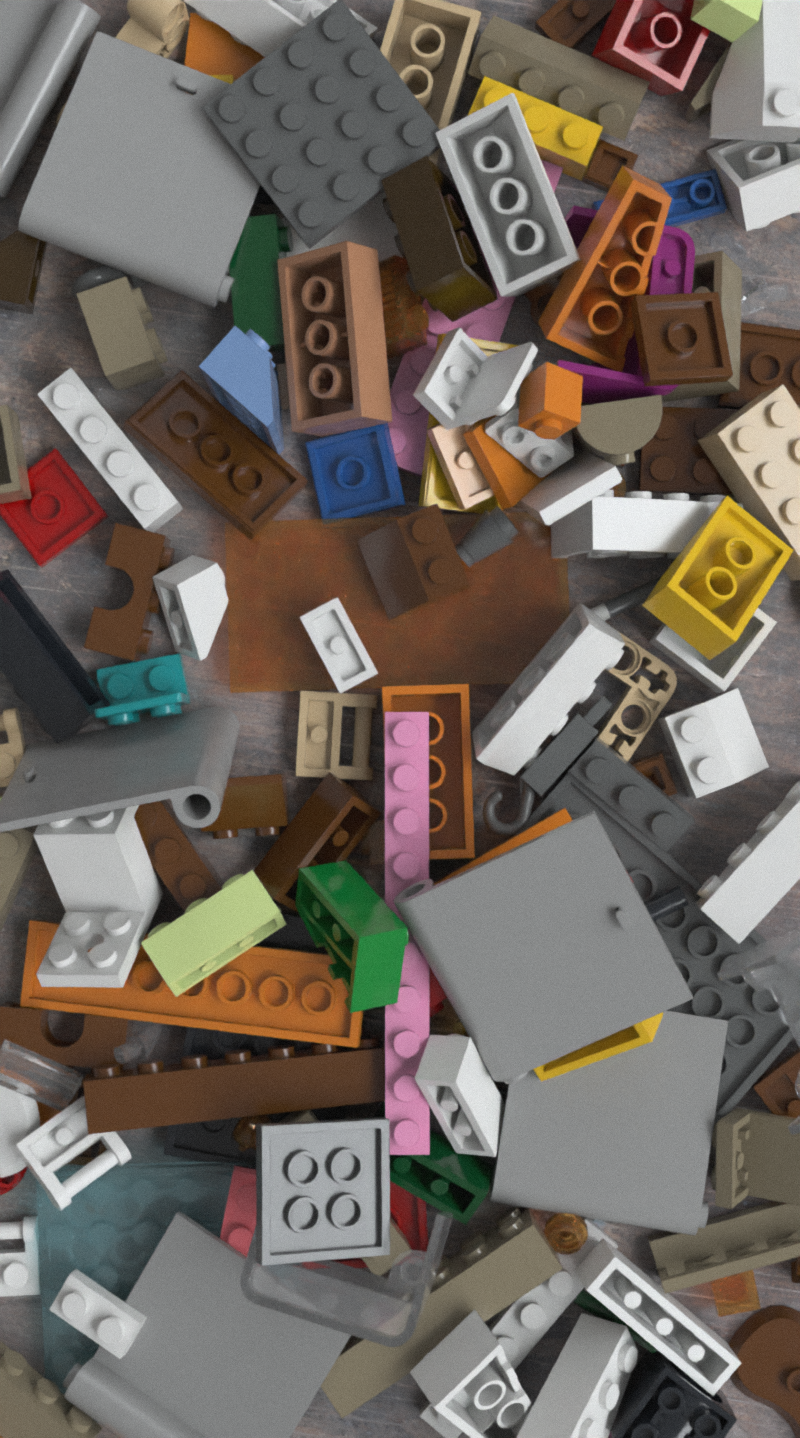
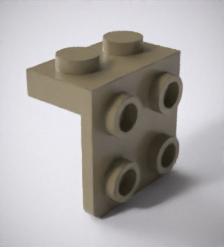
[711,1108,800,1209]

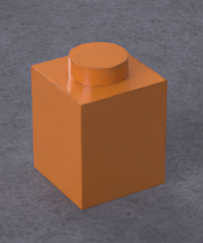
[518,362,583,440]

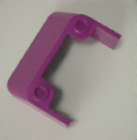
[554,205,695,404]

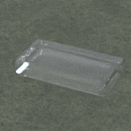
[0,1039,84,1111]

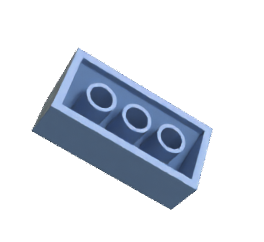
[198,326,284,455]

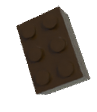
[381,156,498,322]

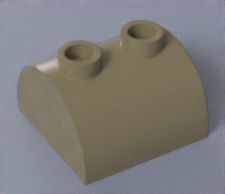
[571,395,662,465]

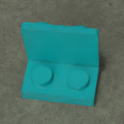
[94,653,191,726]

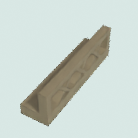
[648,1201,800,1294]

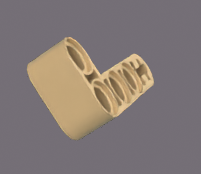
[56,0,190,125]

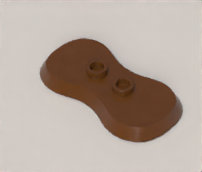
[728,1305,800,1438]

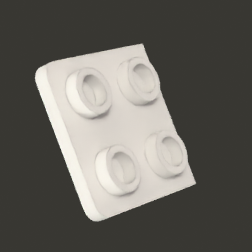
[413,327,538,430]

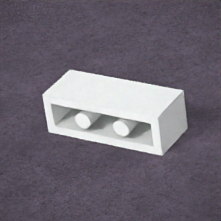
[415,1034,505,1157]

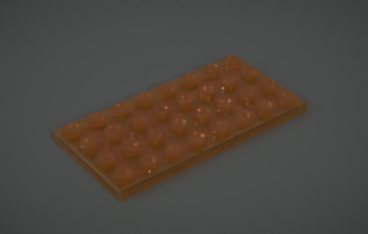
[225,512,570,693]

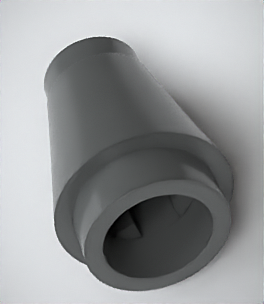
[455,506,519,567]

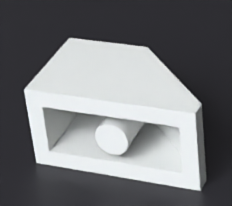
[152,555,229,661]

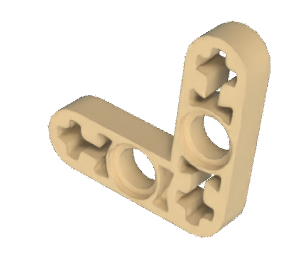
[592,629,677,761]

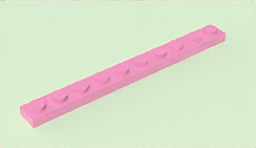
[385,712,430,1155]

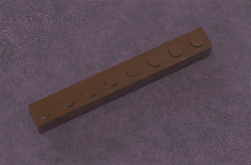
[83,1035,385,1134]

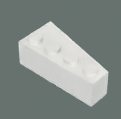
[551,489,743,559]

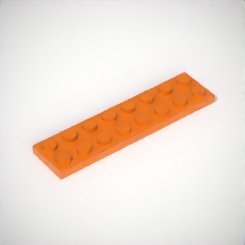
[20,919,363,1048]

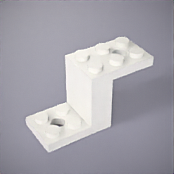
[33,805,163,988]

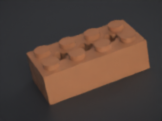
[277,241,392,437]

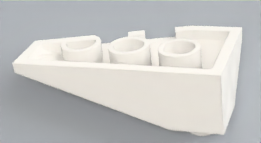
[709,0,800,143]

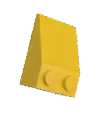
[642,496,794,660]

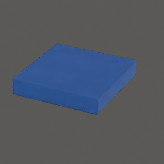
[305,423,406,526]

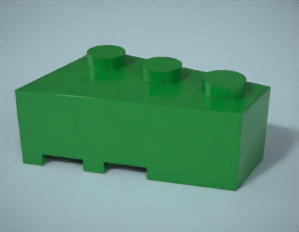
[295,860,409,1013]

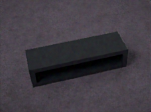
[0,570,111,744]

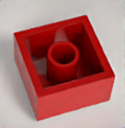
[592,0,710,96]

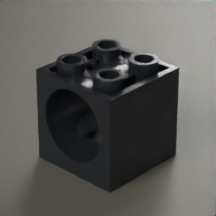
[611,1350,737,1438]

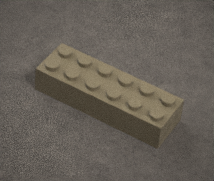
[321,1207,563,1418]

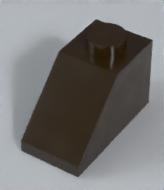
[0,230,47,315]

